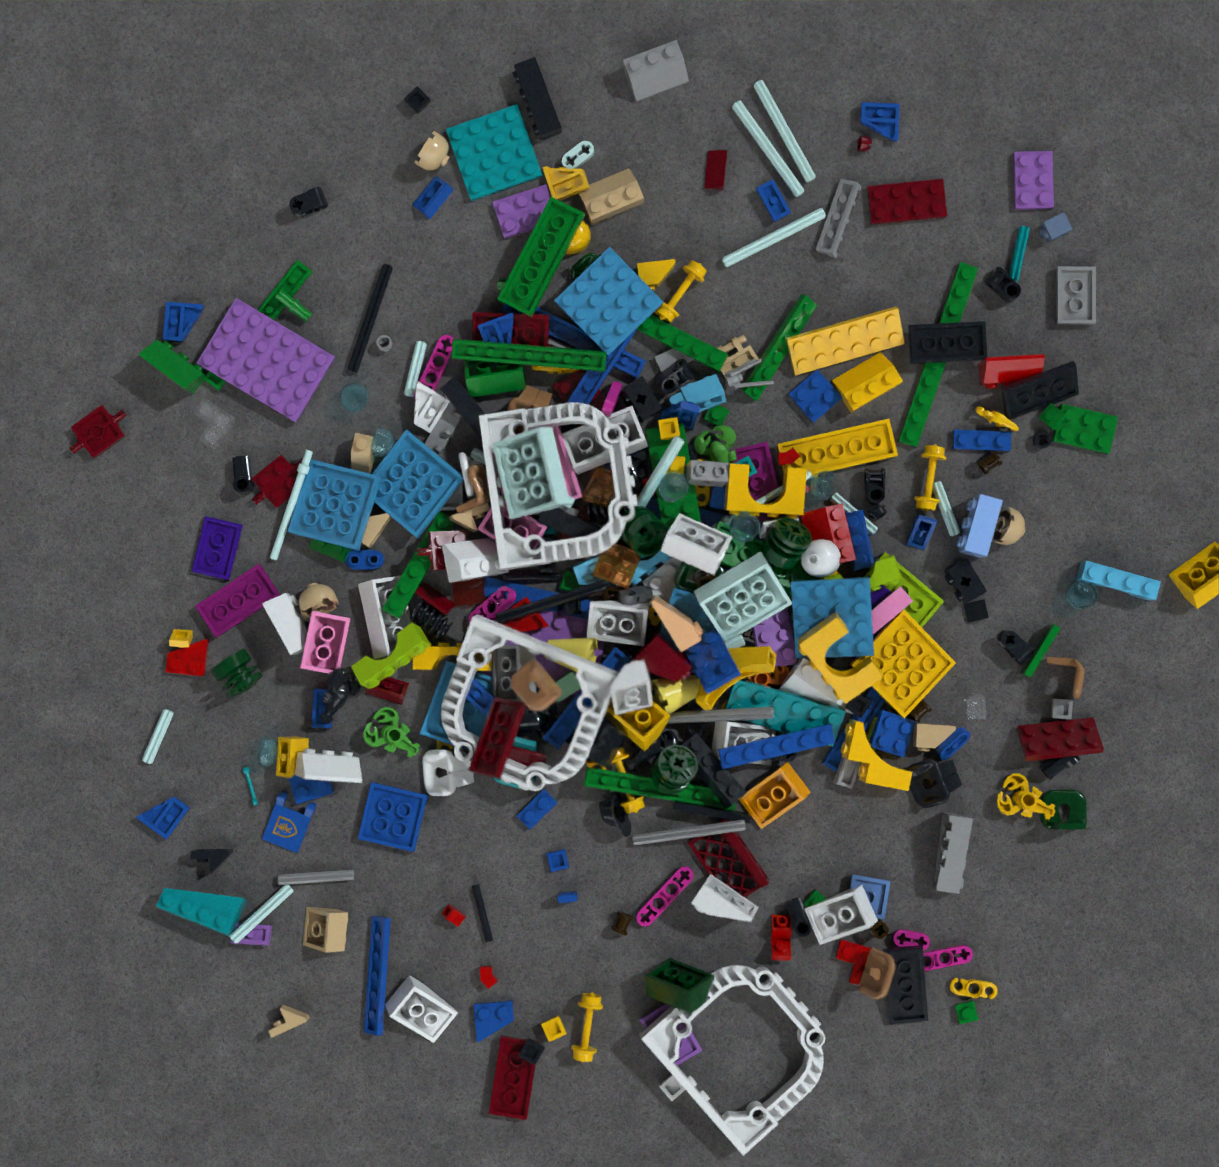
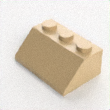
[578,168,644,225]

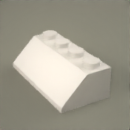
[562,406,649,475]
[358,575,412,659]

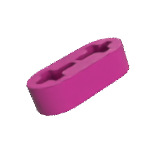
[892,929,930,951]

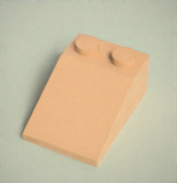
[651,595,703,652]

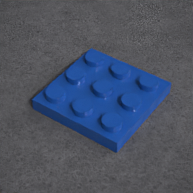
[358,782,428,852]

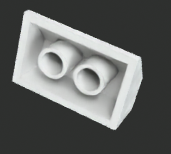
[661,513,732,575]
[442,538,509,583]
[262,593,308,655]
[610,660,653,715]
[295,748,362,783]

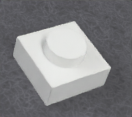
[659,1074,686,1101]

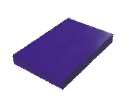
[191,516,243,581]

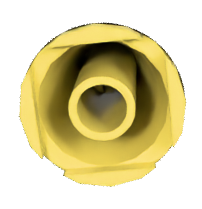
[545,638,598,672]
[650,675,699,714]

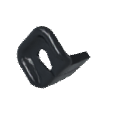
[907,759,962,808]

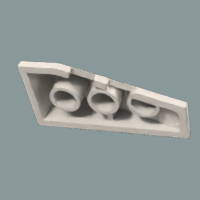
[779,657,854,714]

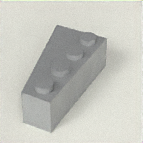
[933,812,973,894]

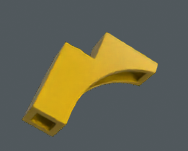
[696,646,776,710]
[841,719,912,791]

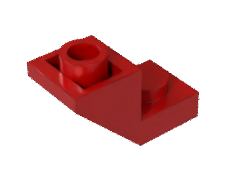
[771,915,792,961]

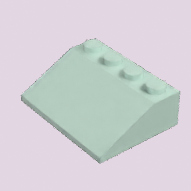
[492,427,570,519]
[694,552,792,641]

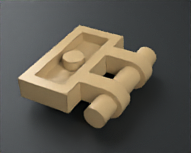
[717,335,758,382]

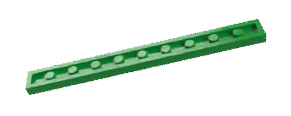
[898,262,978,448]

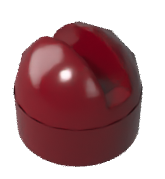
[857,135,872,152]

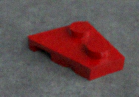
[496,596,549,632]
[165,639,209,676]

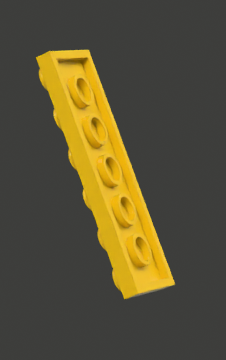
[786,306,905,375]
[777,419,898,476]

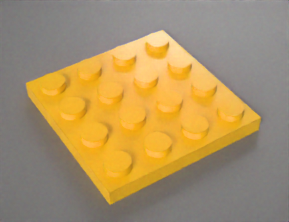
[850,609,956,718]

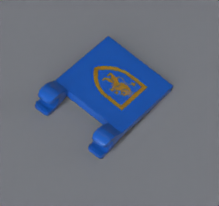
[262,791,317,853]

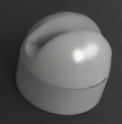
[376,335,393,352]

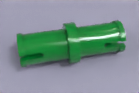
[275,289,313,322]

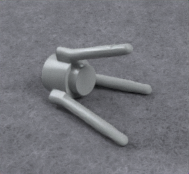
[725,359,774,389]

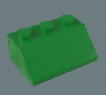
[138,340,206,394]
[464,360,526,397]

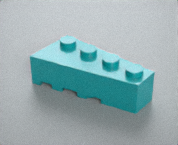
[156,888,247,937]

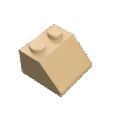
[303,907,348,952]

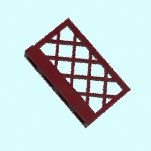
[688,819,770,897]

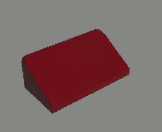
[704,150,728,191]
[415,582,455,615]
[366,677,409,705]
[508,746,547,766]

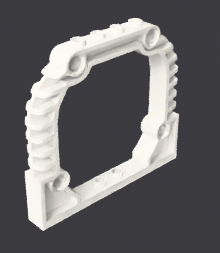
[479,402,638,570]
[441,614,619,791]
[639,965,825,1156]

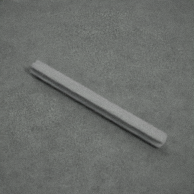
[667,707,774,724]
[632,820,746,845]

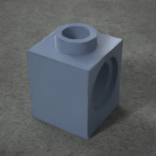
[1039,213,1073,243]

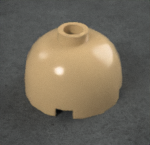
[414,131,450,171]
[992,505,1025,545]
[299,583,339,618]

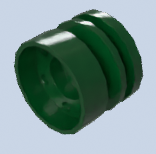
[620,506,668,556]
[761,517,812,569]
[211,649,263,698]
[651,745,698,795]

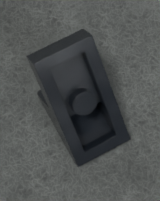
[191,849,233,874]

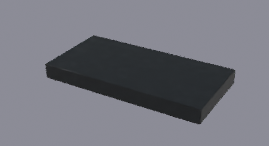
[908,321,988,364]
[1001,361,1079,420]
[883,945,928,1025]

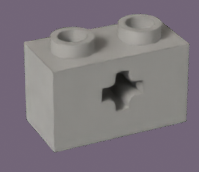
[685,460,729,487]

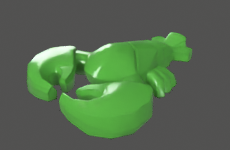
[694,425,736,463]
[363,707,420,758]

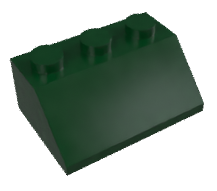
[644,958,714,1013]

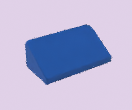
[412,176,453,219]

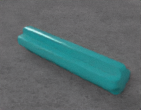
[1009,226,1030,282]

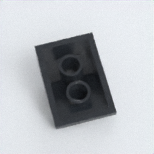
[566,719,628,768]

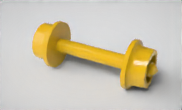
[655,260,707,323]
[914,444,946,513]
[612,747,645,813]
[571,992,603,1063]

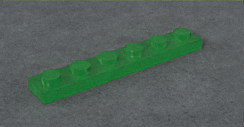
[741,294,817,401]
[637,315,728,373]
[382,511,455,619]

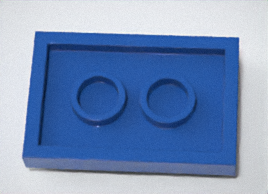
[684,628,741,694]

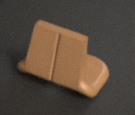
[507,385,552,434]
[456,464,491,513]
[1047,657,1085,699]
[511,660,561,711]
[859,948,895,999]

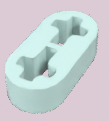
[562,141,594,169]

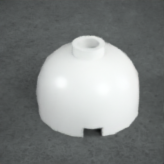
[801,539,840,578]

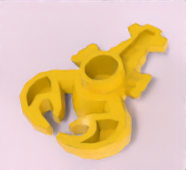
[996,773,1056,820]

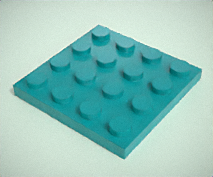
[446,104,543,201]

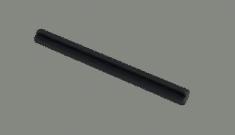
[348,264,393,373]
[496,580,607,623]

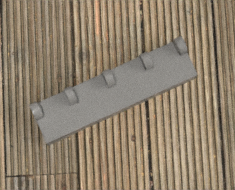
[816,179,861,258]
[425,402,462,456]

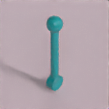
[242,767,259,806]

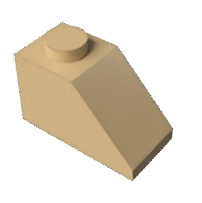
[351,433,379,474]
[362,513,392,548]
[913,723,956,751]

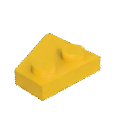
[542,166,590,201]

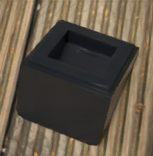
[557,598,582,616]
[963,599,989,623]

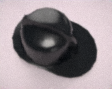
[599,792,631,837]

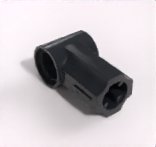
[232,456,254,495]
[1039,756,1080,780]
[785,897,811,937]

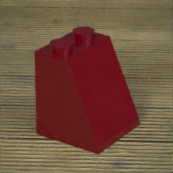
[631,630,692,682]

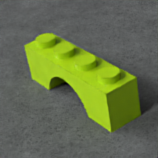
[820,554,902,592]
[351,622,430,689]

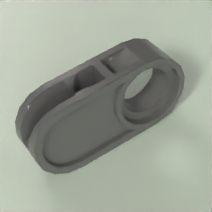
[619,586,653,605]

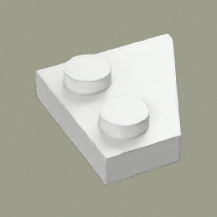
[413,381,449,433]

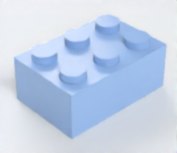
[956,494,1003,558]

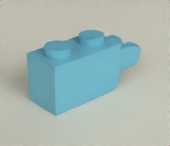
[669,374,726,412]

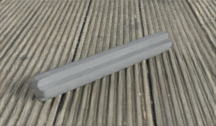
[278,870,355,885]

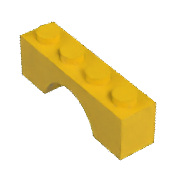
[413,643,492,671]

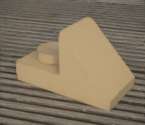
[449,503,490,532]
[268,1005,310,1038]

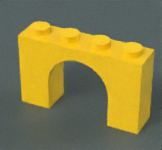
[724,463,807,518]
[798,612,884,704]

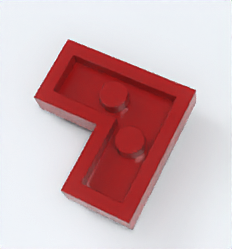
[835,939,871,985]

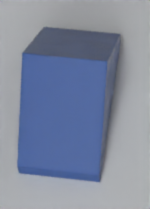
[708,486,729,512]
[906,515,937,550]

